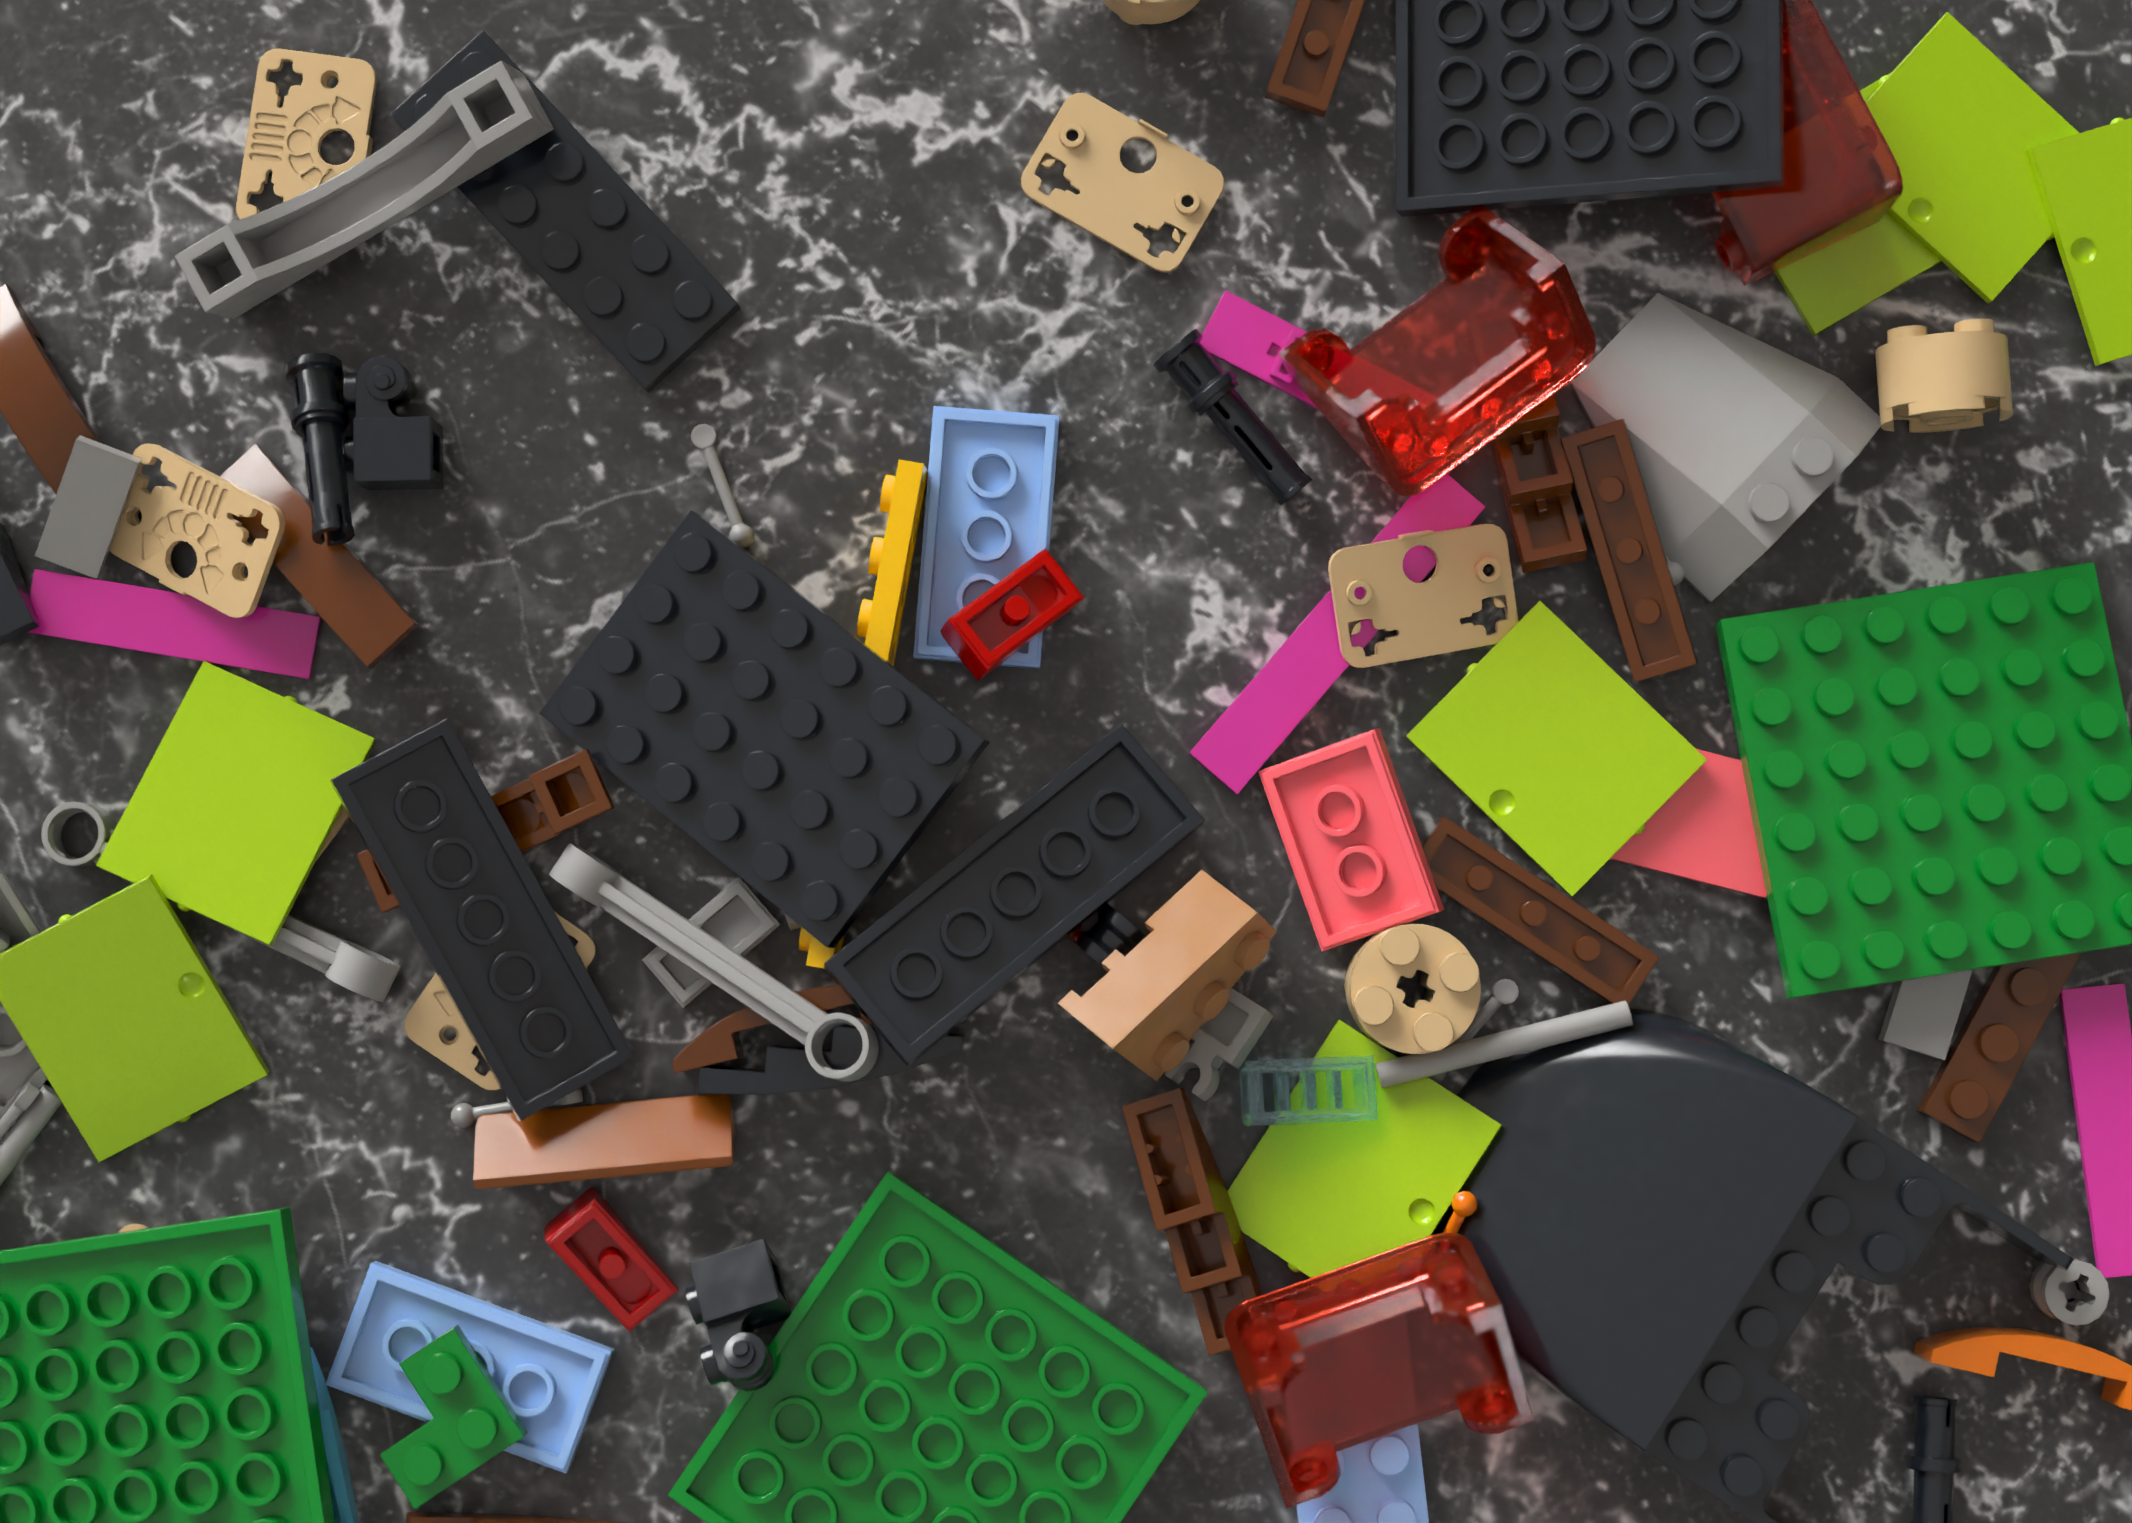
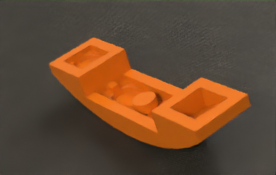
[1913,1327,2132,1410]

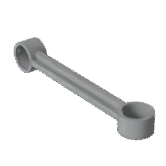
[41,802,401,1002]
[549,842,879,1082]

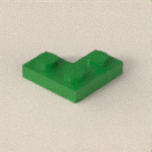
[380,1325,528,1509]

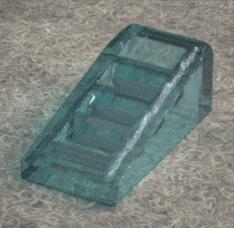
[1239,1055,1378,1127]

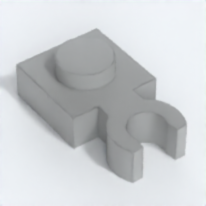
[1165,988,1273,1101]

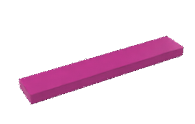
[1188,466,1486,795]

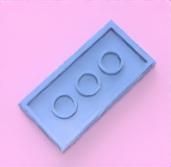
[913,406,1060,669]
[325,1261,614,1474]

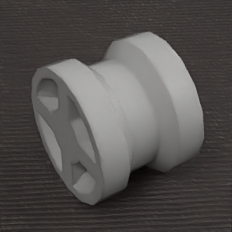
[2029,1258,2110,1326]

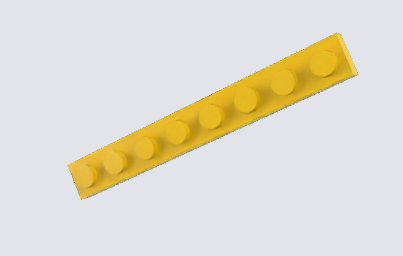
[799,459,928,969]

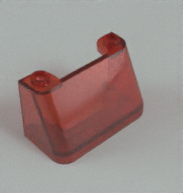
[1712,0,1903,286]
[1278,206,1596,496]
[1224,1233,1535,1509]

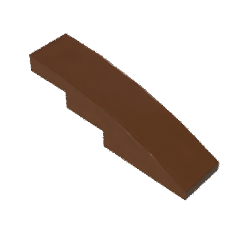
[1466,304,1587,573]
[220,444,419,668]
[1122,1087,1275,1356]

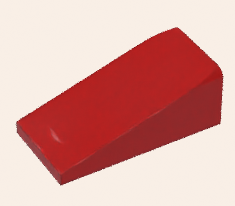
[940,548,1084,680]
[544,1187,678,1332]

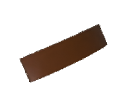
[0,284,108,494]
[356,749,615,913]
[672,985,872,1074]

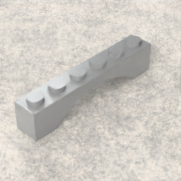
[175,61,554,319]

